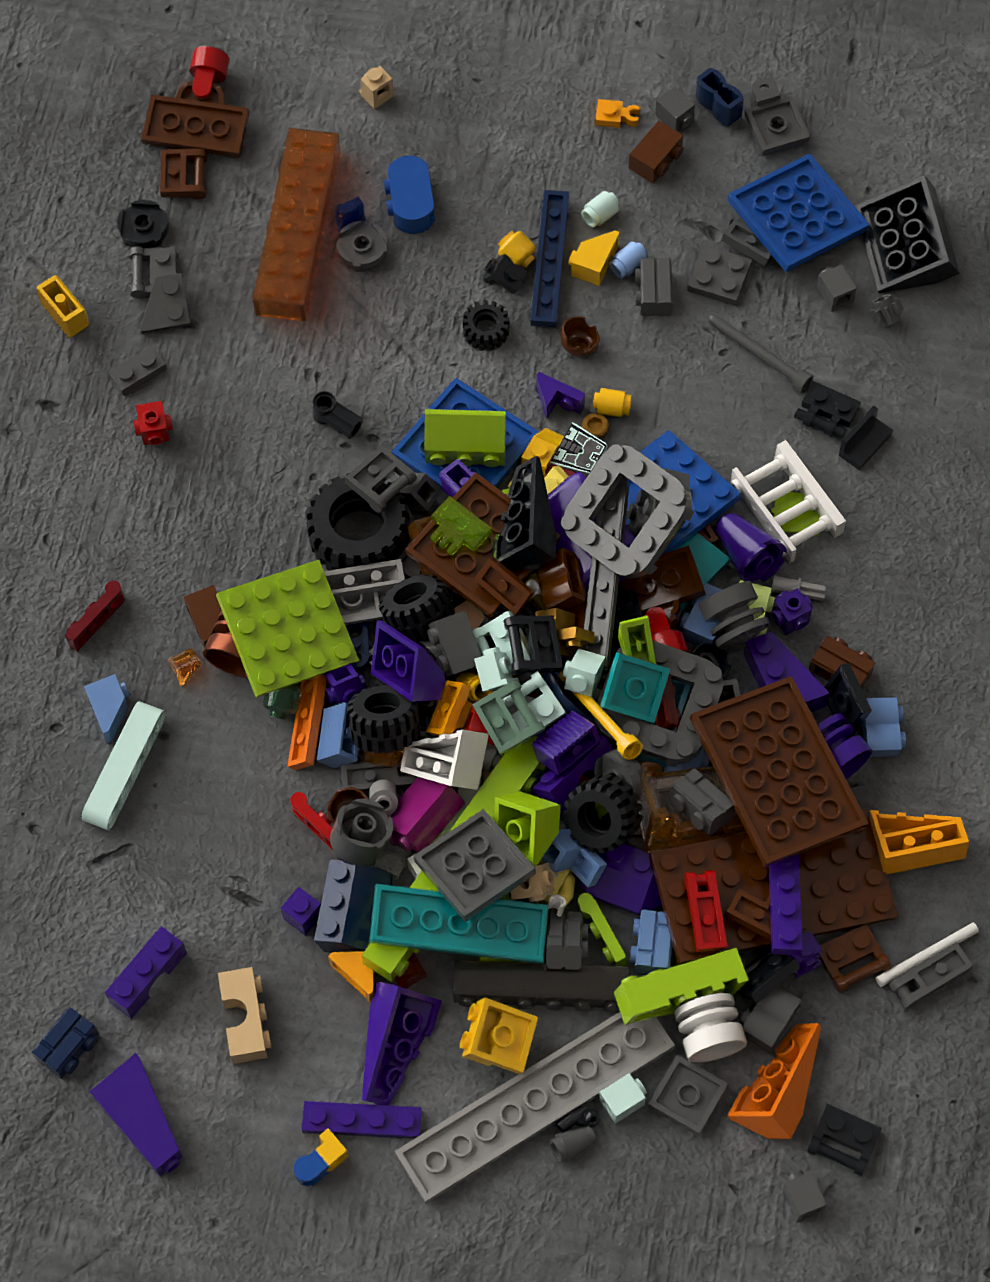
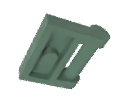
[472,680,545,755]

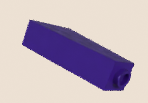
[89,1053,182,1177]

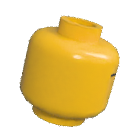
[498,231,536,268]

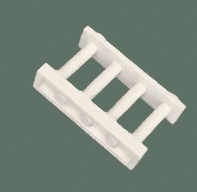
[730,440,846,563]

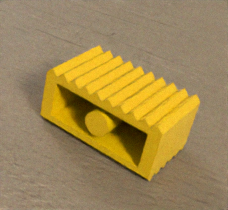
[37,275,90,337]

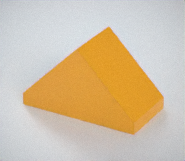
[328,951,375,1003]

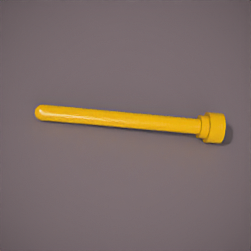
[559,670,643,760]

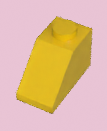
[568,231,620,286]
[521,428,564,478]

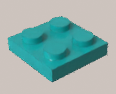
[600,652,670,723]

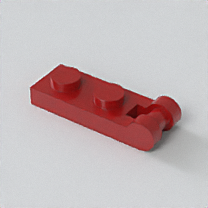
[290,792,333,851]
[684,870,728,952]

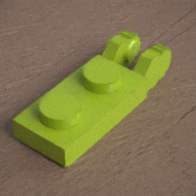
[577,893,628,970]

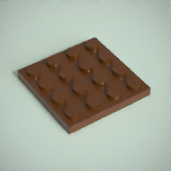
[405,472,561,618]

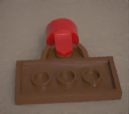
[141,45,250,158]
[618,546,706,653]

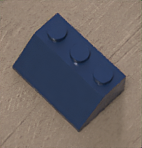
[314,860,393,953]

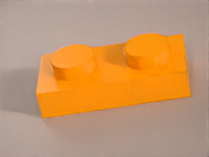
[426,680,471,737]

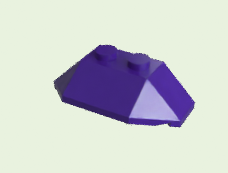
[575,844,662,915]

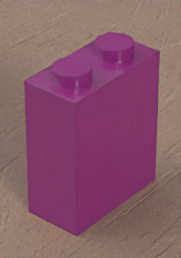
[388,777,465,852]

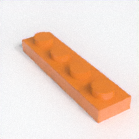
[287,674,327,770]

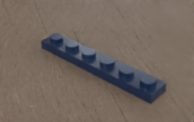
[530,190,569,328]

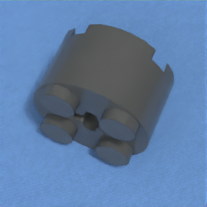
[330,799,393,866]

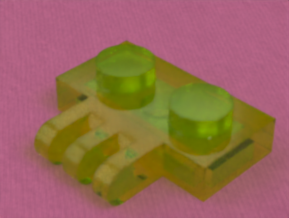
[430,496,492,556]

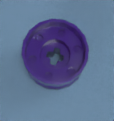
[818,713,873,779]

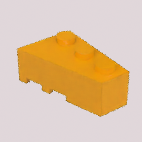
[869,810,969,874]

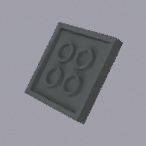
[413,809,536,922]

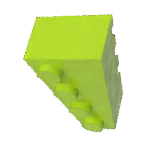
[614,948,748,1025]

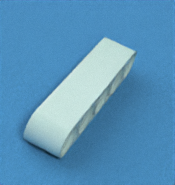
[82,701,166,831]

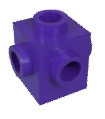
[771,588,813,635]
[325,663,367,705]

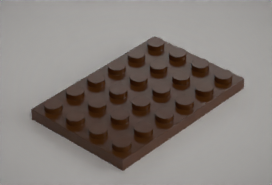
[689,676,868,868]

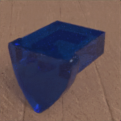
[336,196,366,232]

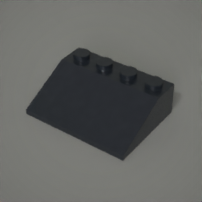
[855,175,960,293]

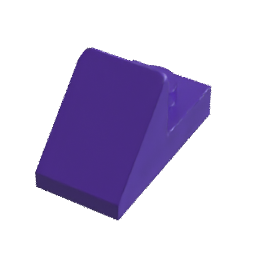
[536,372,585,418]

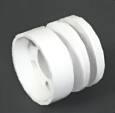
[674,993,747,1063]

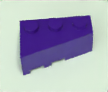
[743,632,830,712]

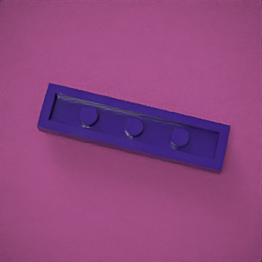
[769,854,803,955]
[302,1101,422,1139]

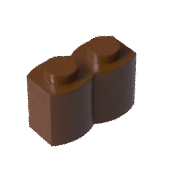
[537,548,586,611]

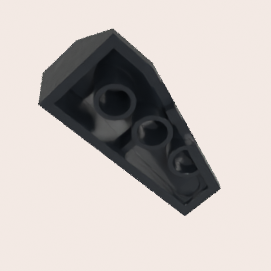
[493,456,556,570]

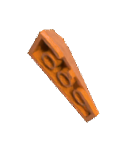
[727,1023,821,1139]

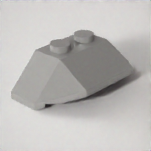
[324,559,405,625]

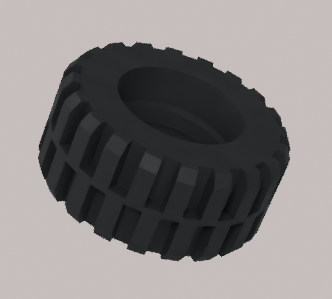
[306,473,411,571]

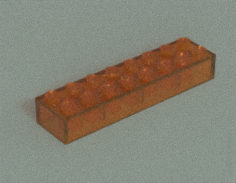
[252,128,341,321]

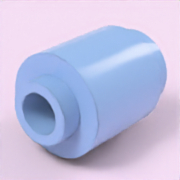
[609,241,648,279]

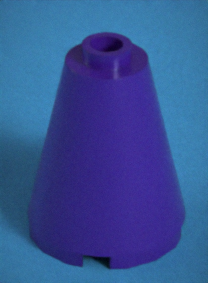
[716,513,787,584]

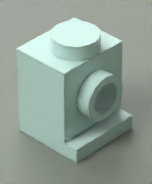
[474,647,519,691]

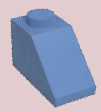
[84,674,130,744]

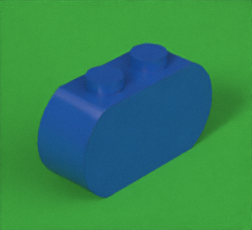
[384,156,435,234]

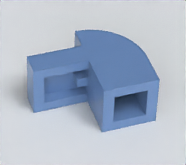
[542,829,607,887]

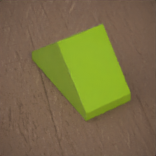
[618,616,656,664]

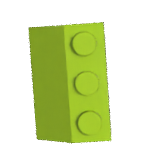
[424,409,506,467]

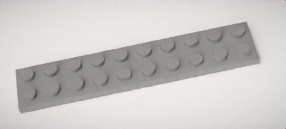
[394,1012,675,1204]

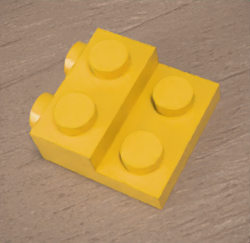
[460,998,538,1074]

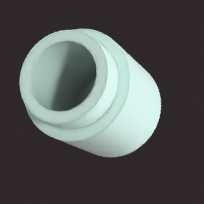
[581,191,619,227]

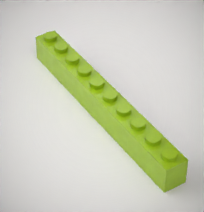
[362,736,547,982]

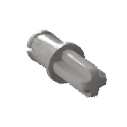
[771,575,827,601]

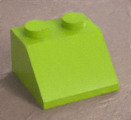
[494,791,560,866]

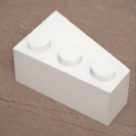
[400,730,489,790]

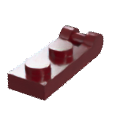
[65,581,125,652]

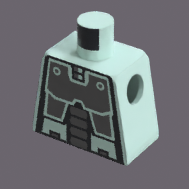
[550,422,607,477]

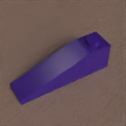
[362,982,442,1105]

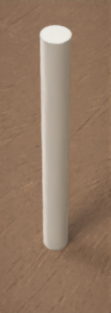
[876,922,979,987]

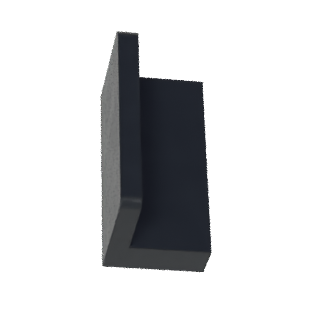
[838,406,893,471]

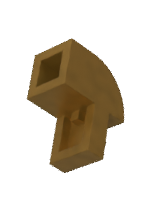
[535,608,595,657]

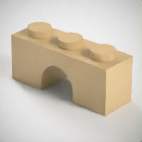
[218,967,272,1064]

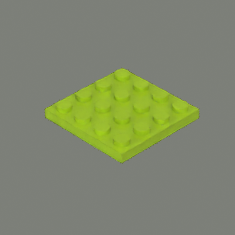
[216,560,359,698]

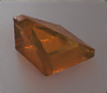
[167,648,201,686]

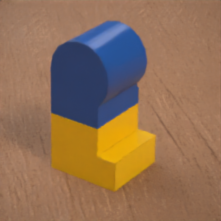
[293,1129,349,1187]

